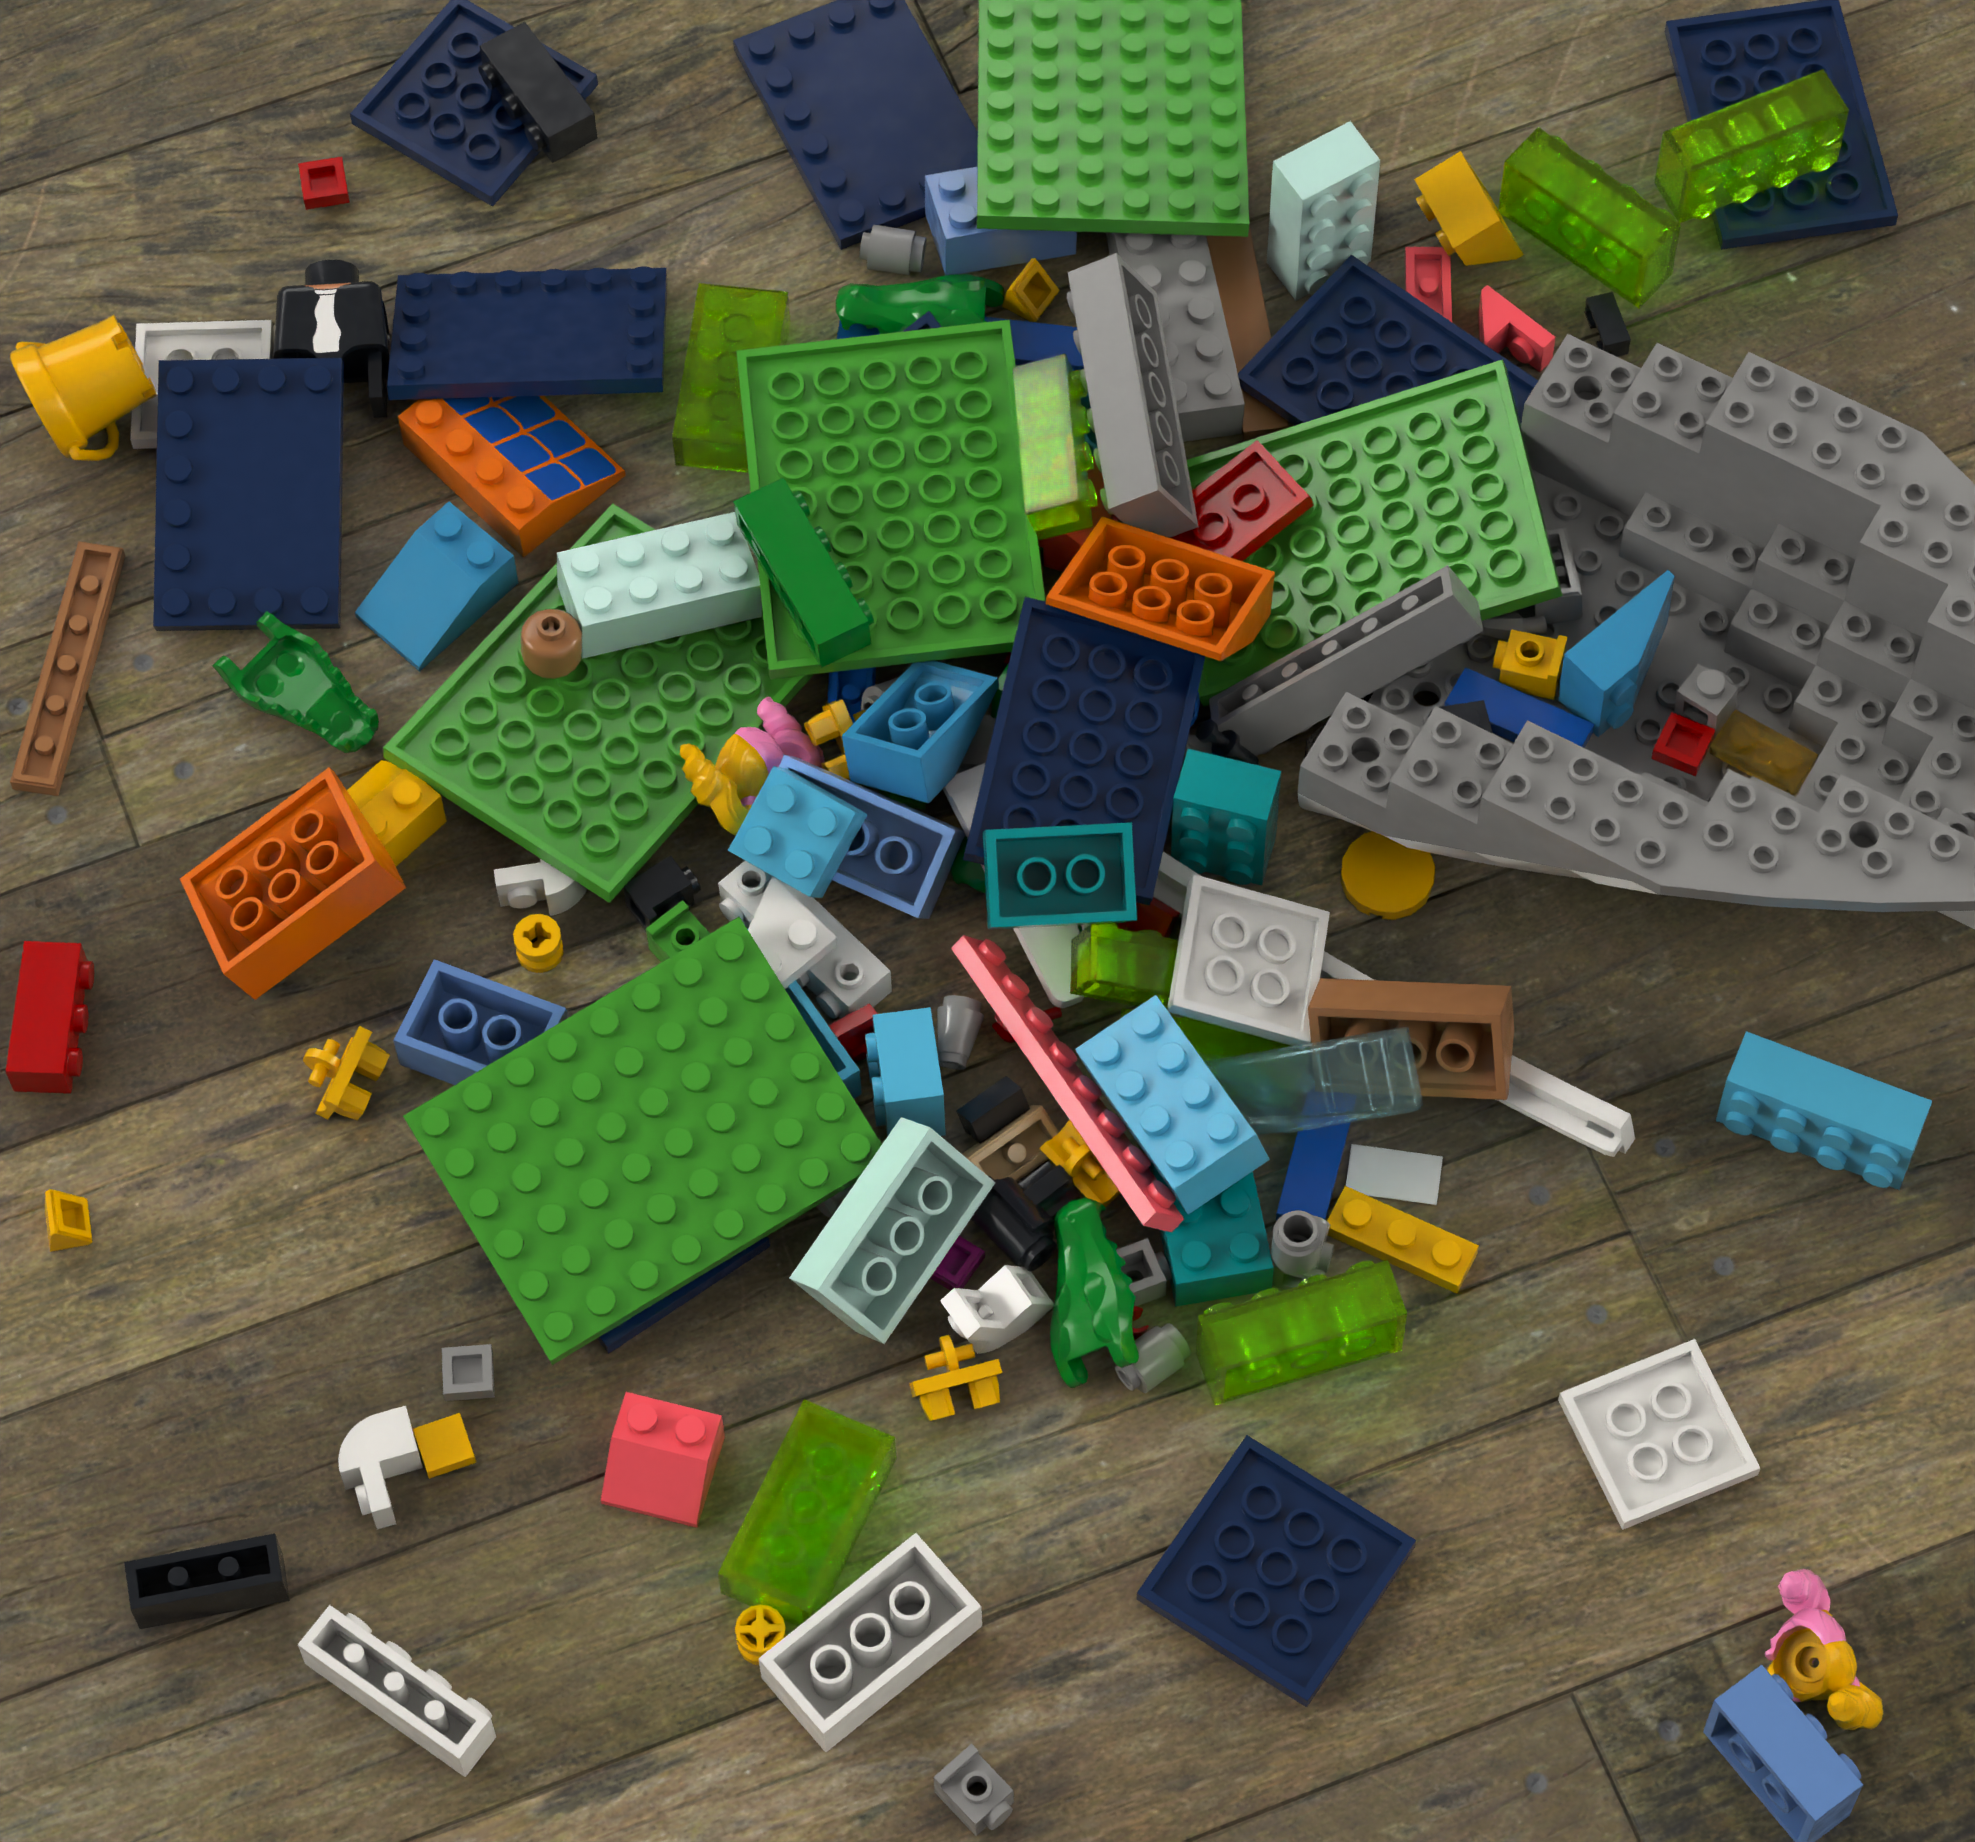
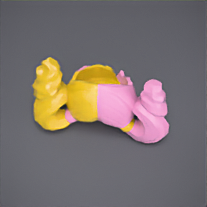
[680,697,825,836]
[1765,1569,1884,1730]

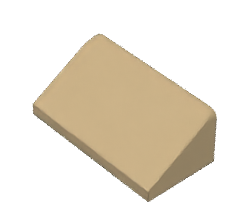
[962,1105,1059,1182]

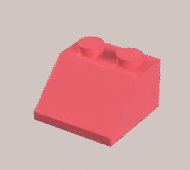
[601,1392,725,1528]

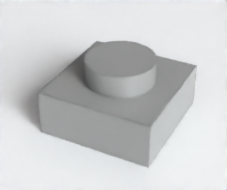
[442,1344,495,1401]

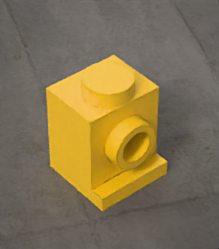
[1493,629,1568,700]

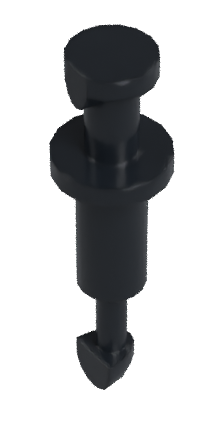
[1196,719,1260,766]

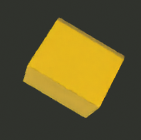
[1002,258,1060,322]
[45,1189,93,1252]

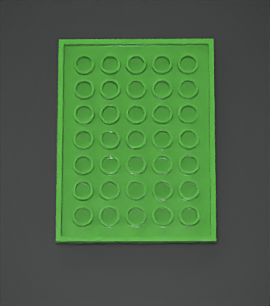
[977,0,1250,237]
[736,320,1046,679]
[1187,359,1563,707]
[383,503,814,903]
[403,917,882,1365]

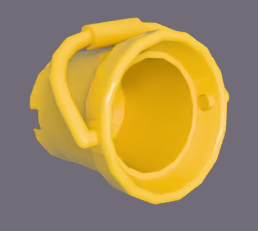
[10,315,158,461]

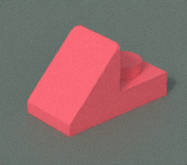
[1478,285,1556,372]

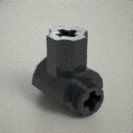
[971,1161,1081,1271]

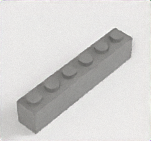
[1209,565,1483,756]

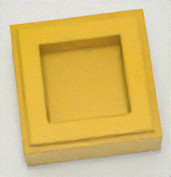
[413,1413,476,1479]

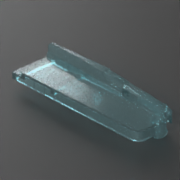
[1204,1026,1423,1135]

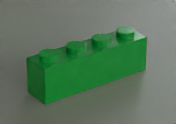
[733,478,874,668]

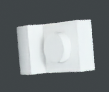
[494,859,587,916]
[940,1265,1054,1354]
[338,1406,423,1530]

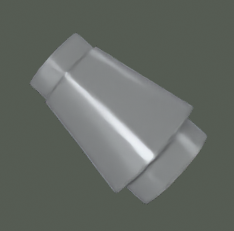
[937,995,984,1070]

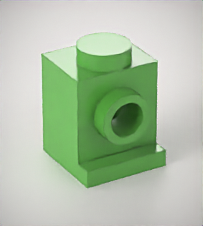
[646,900,710,962]

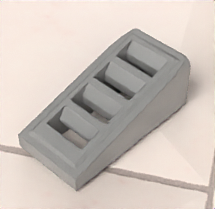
[1532,527,1583,624]

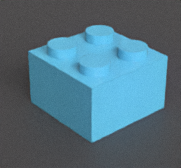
[728,766,868,898]
[865,1007,946,1137]

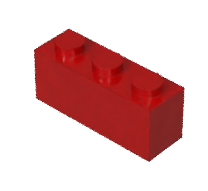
[5,941,94,1094]

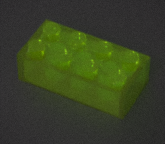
[1654,69,1849,224]
[1498,127,1681,309]
[672,283,790,473]
[1196,1260,1407,1406]
[718,1399,897,1626]

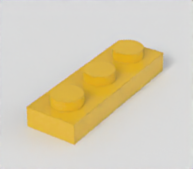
[1327,1186,1479,1293]

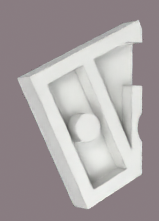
[748,877,837,989]

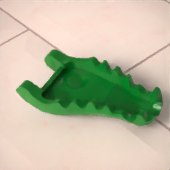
[835,274,1004,334]
[212,611,379,753]
[1050,1198,1139,1388]

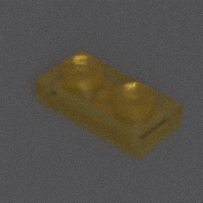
[1709,709,1818,796]

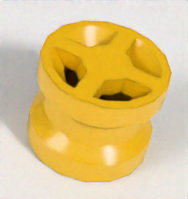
[513,914,564,973]
[735,1604,787,1665]

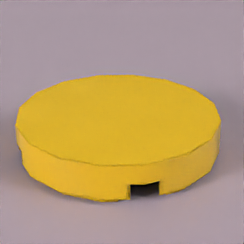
[1340,831,1435,920]

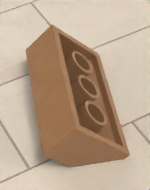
[1308,978,1514,1100]

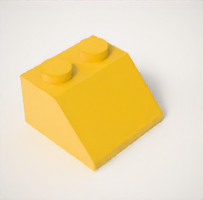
[1414,151,1524,266]
[347,760,447,866]

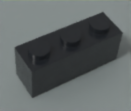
[478,22,598,163]
[124,1533,290,1629]

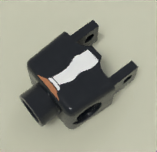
[273,260,391,418]

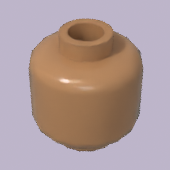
[521,609,582,679]

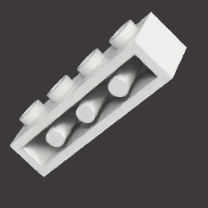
[718,861,892,1019]
[298,1605,496,1777]

